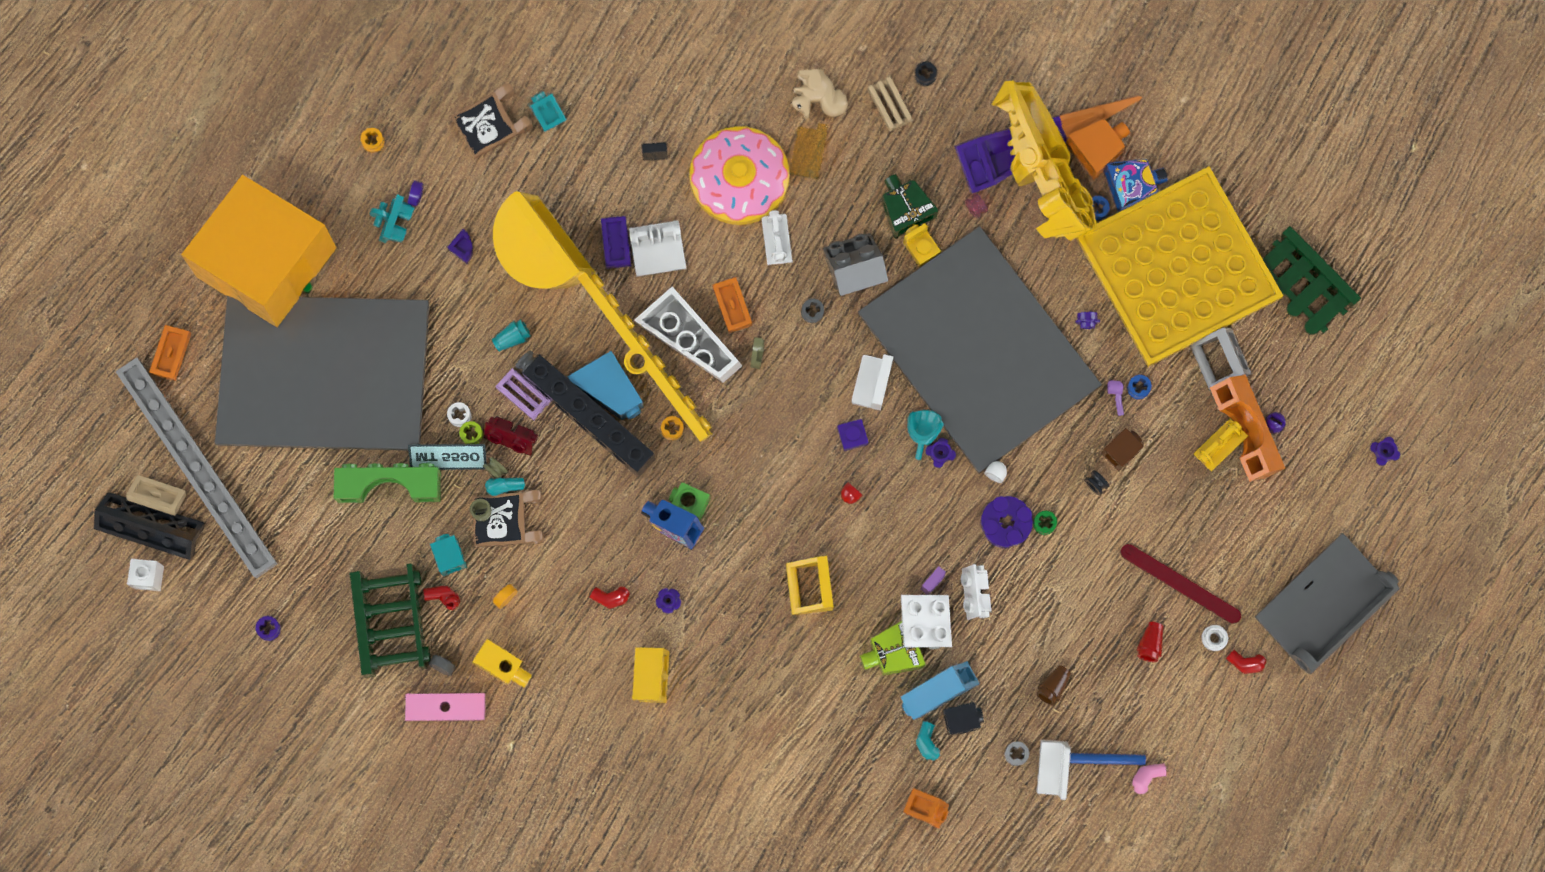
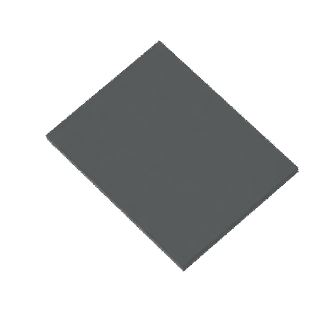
[858,226,1102,474]
[215,296,429,451]

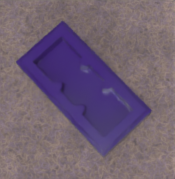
[601,216,631,269]

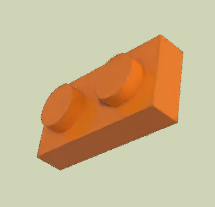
[712,277,752,334]
[149,325,191,381]

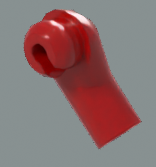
[423,585,460,610]
[589,587,630,609]
[1226,649,1266,674]

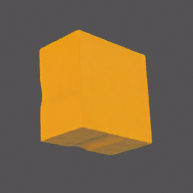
[181,174,337,328]

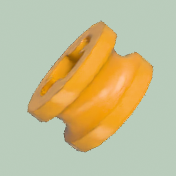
[360,128,385,153]
[661,416,684,441]

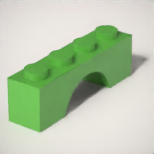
[334,463,441,503]

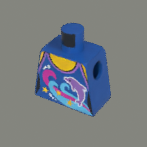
[1104,159,1168,213]
[641,500,704,550]

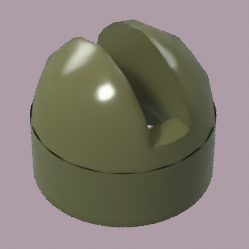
[470,499,492,522]

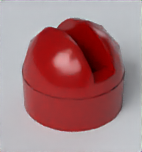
[841,482,863,504]

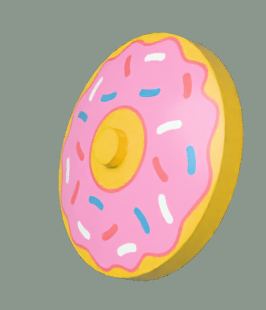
[689,126,790,225]

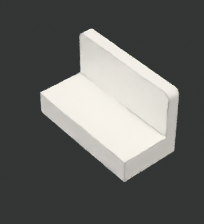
[851,354,893,411]
[1036,740,1070,800]

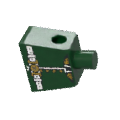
[882,174,938,239]

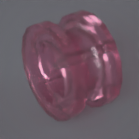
[964,193,988,219]

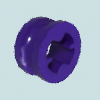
[255,616,281,641]

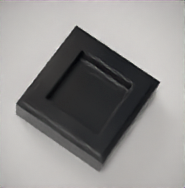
[642,142,668,161]

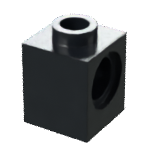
[942,702,984,737]

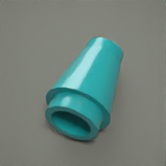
[492,319,531,352]

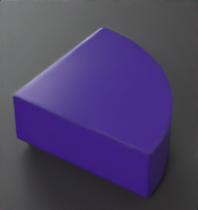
[447,229,473,264]

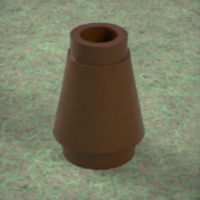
[1036,665,1071,705]

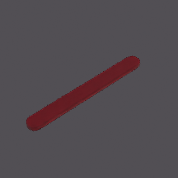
[1120,544,1241,624]

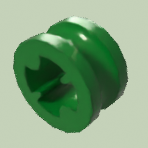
[1033,510,1057,535]

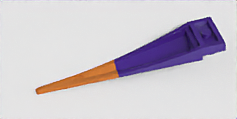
[954,96,1142,193]

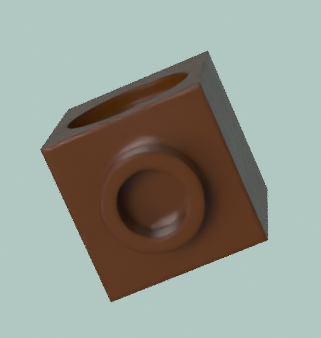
[1101,428,1144,472]

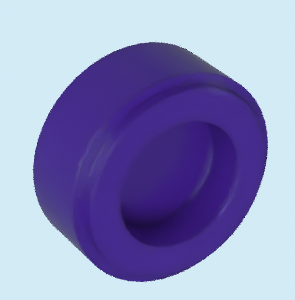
[408,180,424,207]

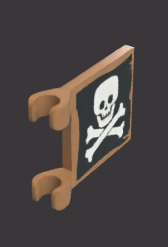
[451,83,534,159]
[472,490,545,548]

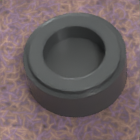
[429,655,456,676]

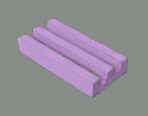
[495,368,551,421]

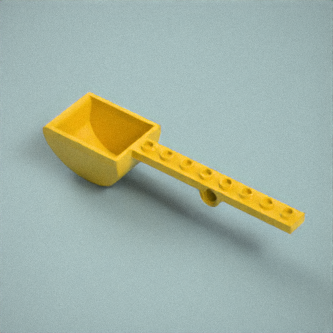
[493,191,713,442]

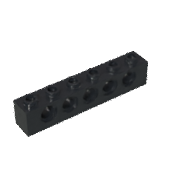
[523,354,656,478]

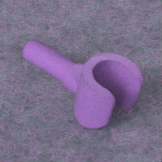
[1107,380,1124,416]

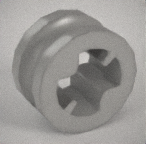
[1004,741,1029,766]

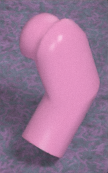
[1132,763,1166,794]

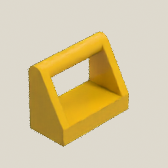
[786,556,833,615]

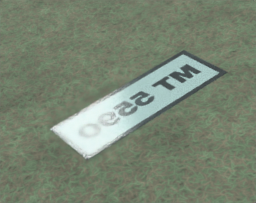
[408,444,487,470]

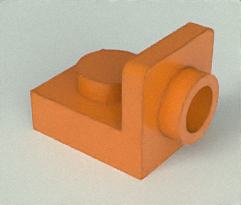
[903,788,949,829]

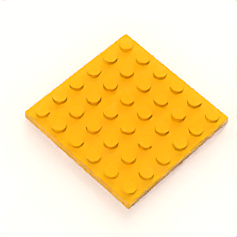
[1076,166,1283,367]

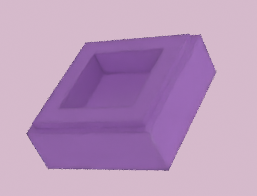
[921,566,946,595]

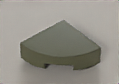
[751,337,764,369]

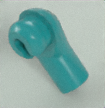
[485,478,525,496]
[916,721,940,761]

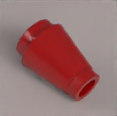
[1136,622,1164,662]

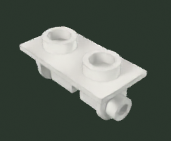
[762,211,792,265]
[961,564,992,620]

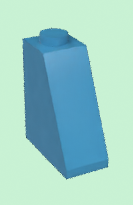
[567,351,644,420]
[901,662,980,720]

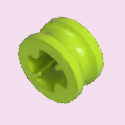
[459,421,484,444]

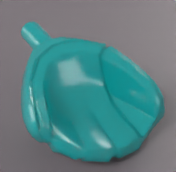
[907,410,944,460]

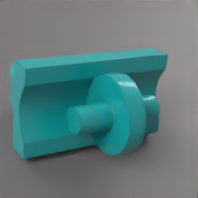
[369,194,414,243]

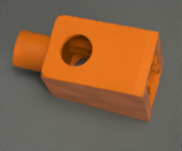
[1066,119,1130,180]

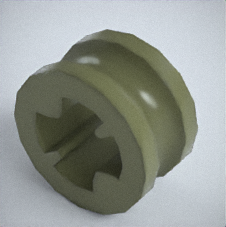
[483,457,508,479]

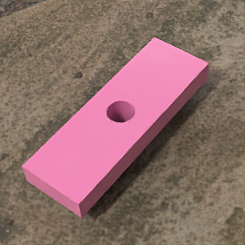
[405,693,485,721]

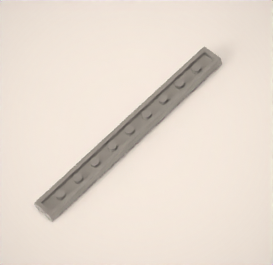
[115,357,278,579]

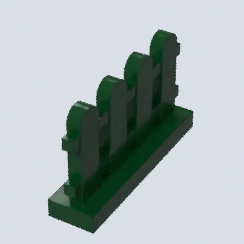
[1263,226,1361,335]

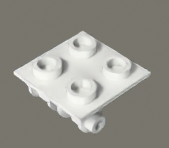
[629,221,686,277]
[901,595,952,649]

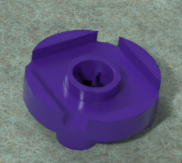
[980,496,1033,549]

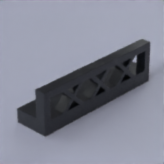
[94,492,205,560]

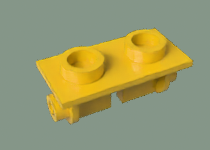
[1193,419,1248,472]

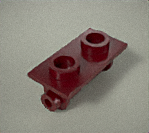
[484,416,539,456]

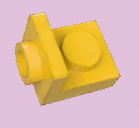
[903,223,941,267]

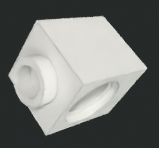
[127,559,164,591]

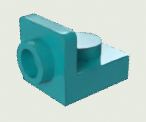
[527,91,566,132]

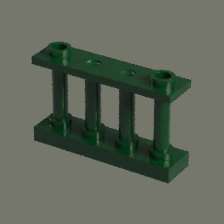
[349,563,431,678]

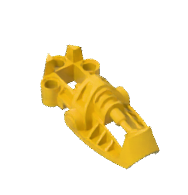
[992,81,1096,241]

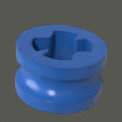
[1092,196,1110,221]
[1127,375,1152,400]

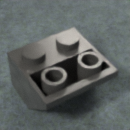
[822,233,888,296]

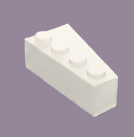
[634,287,742,383]

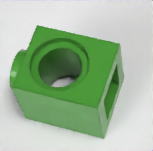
[669,482,710,521]

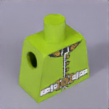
[860,621,926,676]

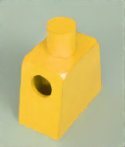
[472,639,532,688]

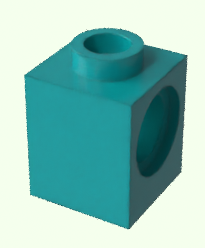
[430,534,467,577]

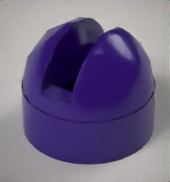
[1265,412,1286,434]

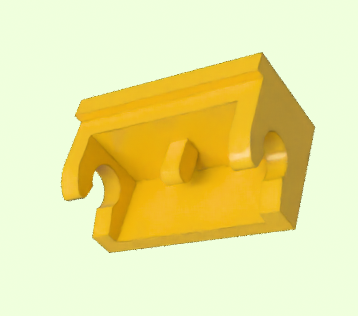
[632,647,670,703]

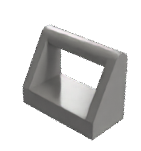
[1190,327,1252,391]

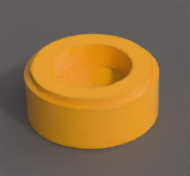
[493,584,518,609]

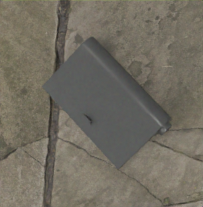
[1254,533,1399,674]

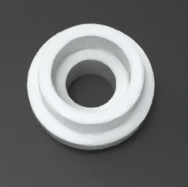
[1202,625,1228,651]

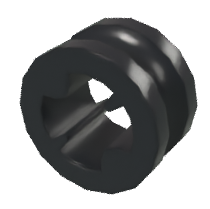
[915,61,937,86]
[1084,470,1110,496]

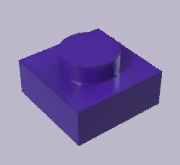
[837,419,869,451]

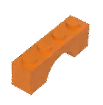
[1210,375,1286,482]

